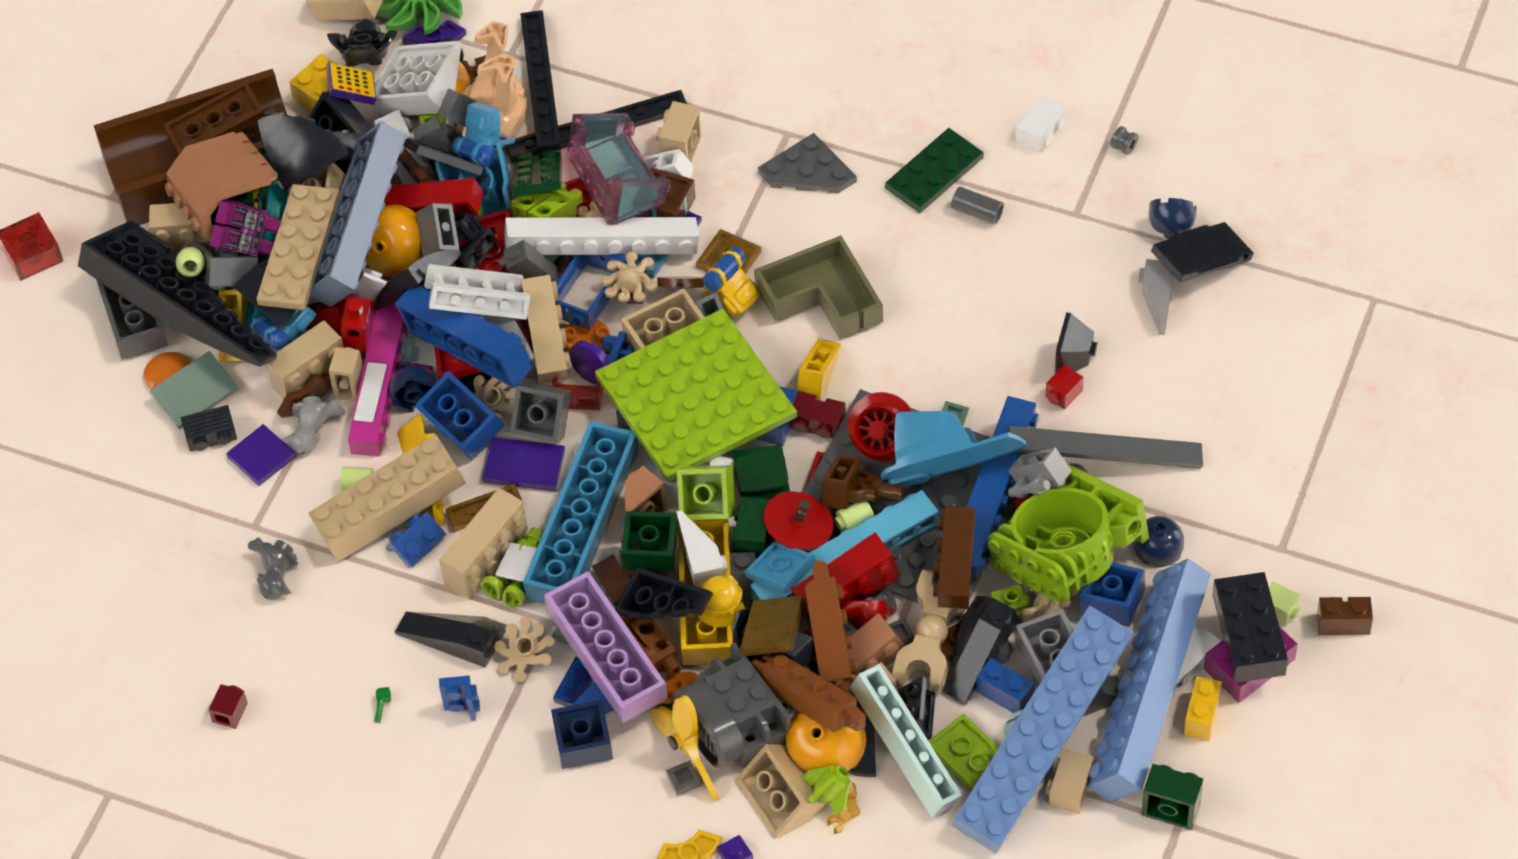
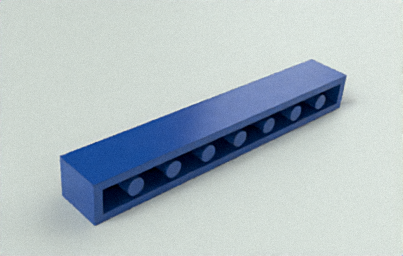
[967,396,1039,580]

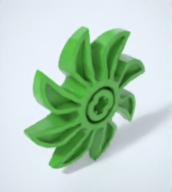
[376,0,463,35]

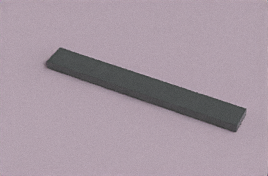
[1007,426,1203,469]

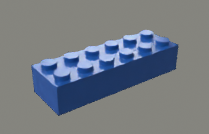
[395,285,533,388]

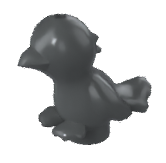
[248,537,299,600]

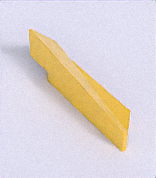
[397,414,445,526]

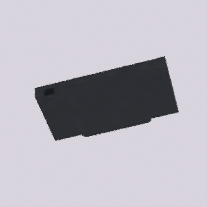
[1151,222,1254,283]

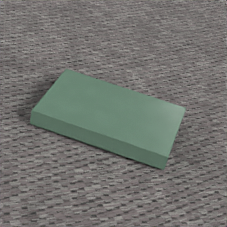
[150,350,239,429]

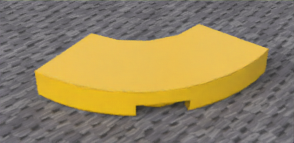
[657,829,723,859]

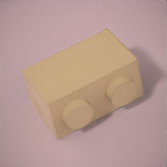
[329,347,363,402]
[1045,749,1094,813]

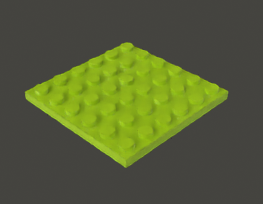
[595,309,797,482]

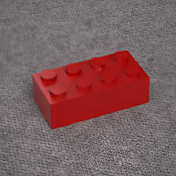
[791,532,901,623]

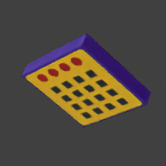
[326,62,377,105]

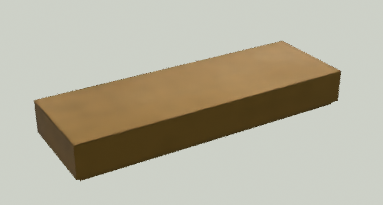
[445,483,522,532]

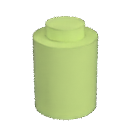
[340,467,374,491]
[834,500,874,531]

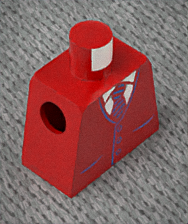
[341,296,375,353]

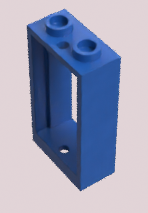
[555,253,627,330]

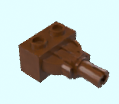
[823,455,905,509]

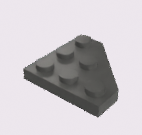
[758,133,857,194]

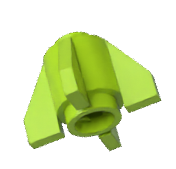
[802,765,851,816]

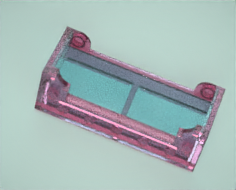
[567,113,670,225]

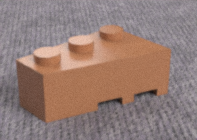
[847,613,907,685]

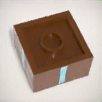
[632,167,696,217]

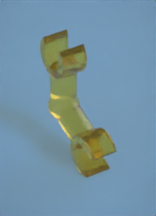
[826,782,860,834]

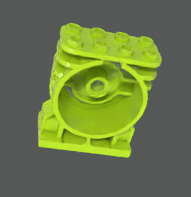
[988,464,1149,604]

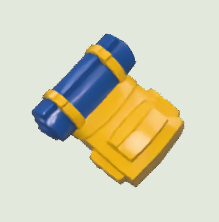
[700,247,761,319]

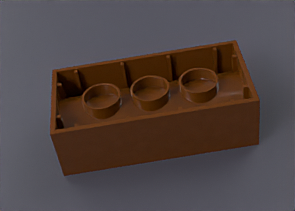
[93,68,287,225]

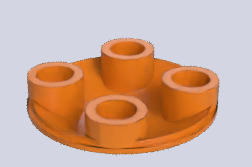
[564,320,610,350]
[144,352,191,388]

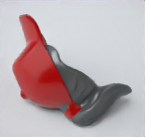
[842,586,897,630]

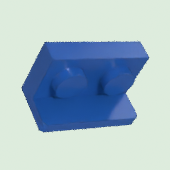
[439,675,480,721]

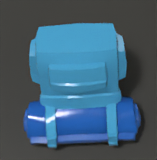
[451,102,515,166]
[248,305,317,349]

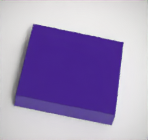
[226,424,296,486]

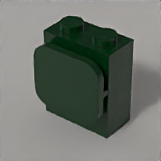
[733,444,790,503]

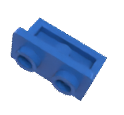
[386,512,447,568]

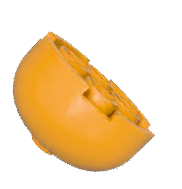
[365,205,423,278]
[786,711,866,773]

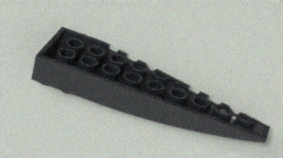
[78,220,277,367]

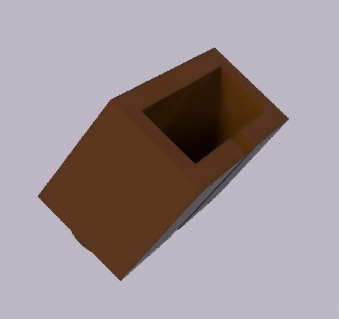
[1317,597,1373,635]

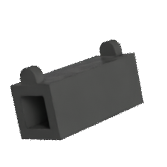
[499,240,559,283]

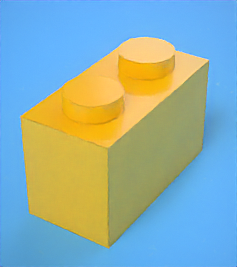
[1184,676,1222,741]

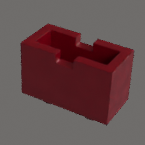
[790,391,846,439]

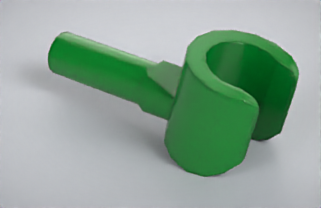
[374,687,391,723]

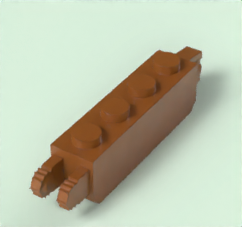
[805,560,856,694]
[751,653,866,733]

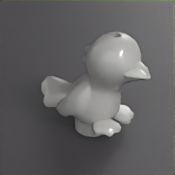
[282,396,345,454]

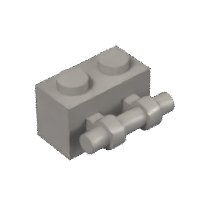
[1008,447,1072,498]

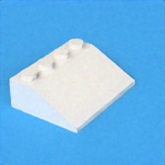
[371,41,461,117]

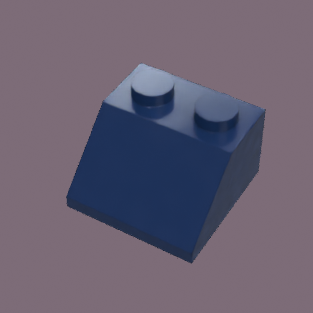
[551,700,613,769]

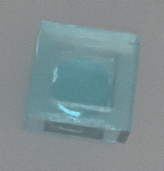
[400,336,419,368]

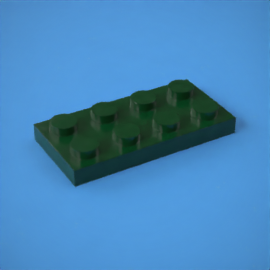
[885,127,984,213]
[512,149,563,197]

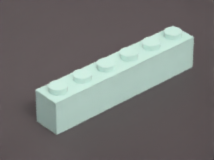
[850,664,962,818]

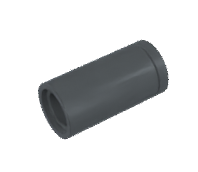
[951,186,1004,225]

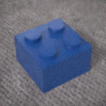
[1080,562,1146,627]

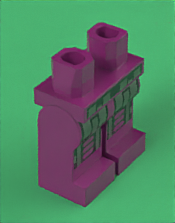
[209,199,281,257]

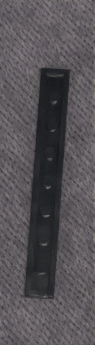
[520,10,561,153]
[505,89,687,164]

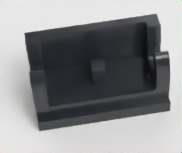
[450,225,497,269]

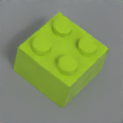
[677,465,735,520]

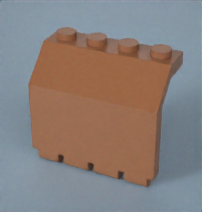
[165,132,278,239]

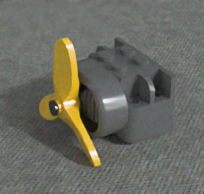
[650,642,791,801]

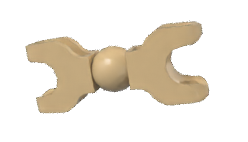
[892,569,971,693]

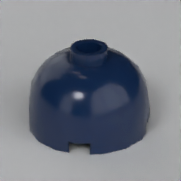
[1148,198,1197,239]
[389,365,437,413]
[1134,516,1184,567]

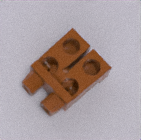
[627,618,681,677]

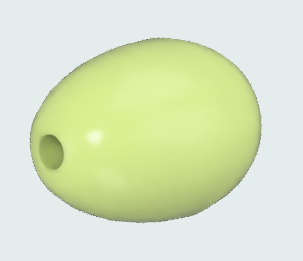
[176,247,205,277]

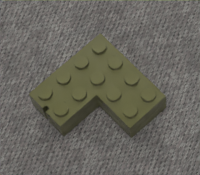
[754,235,883,339]

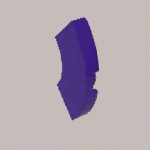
[402,20,467,45]

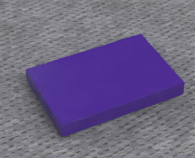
[483,437,566,491]

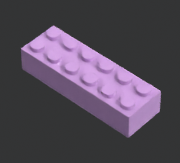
[544,571,668,723]

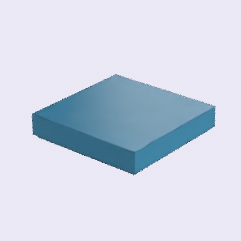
[744,540,816,594]

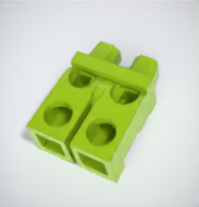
[511,181,583,218]

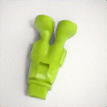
[480,527,544,607]

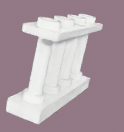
[424,264,530,320]

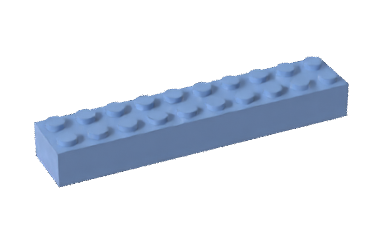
[1087,558,1211,802]
[952,605,1134,854]

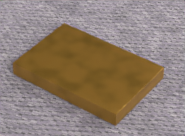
[740,595,804,656]

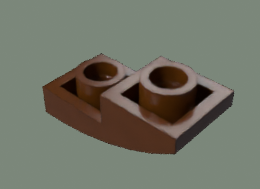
[591,554,630,606]

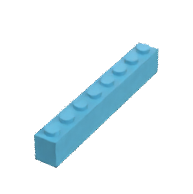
[750,490,939,601]

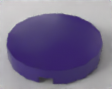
[569,340,610,385]

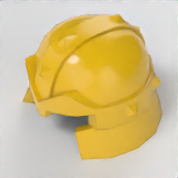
[698,575,745,627]

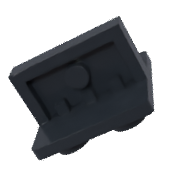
[897,675,936,740]

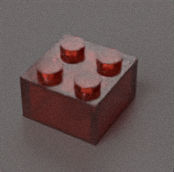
[0,212,63,281]

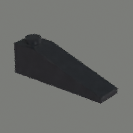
[615,567,713,619]

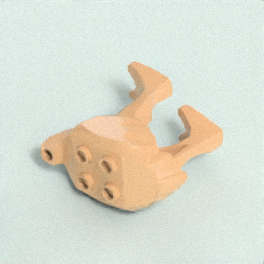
[454,21,527,148]

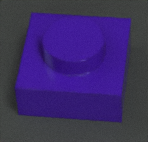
[717,835,753,859]

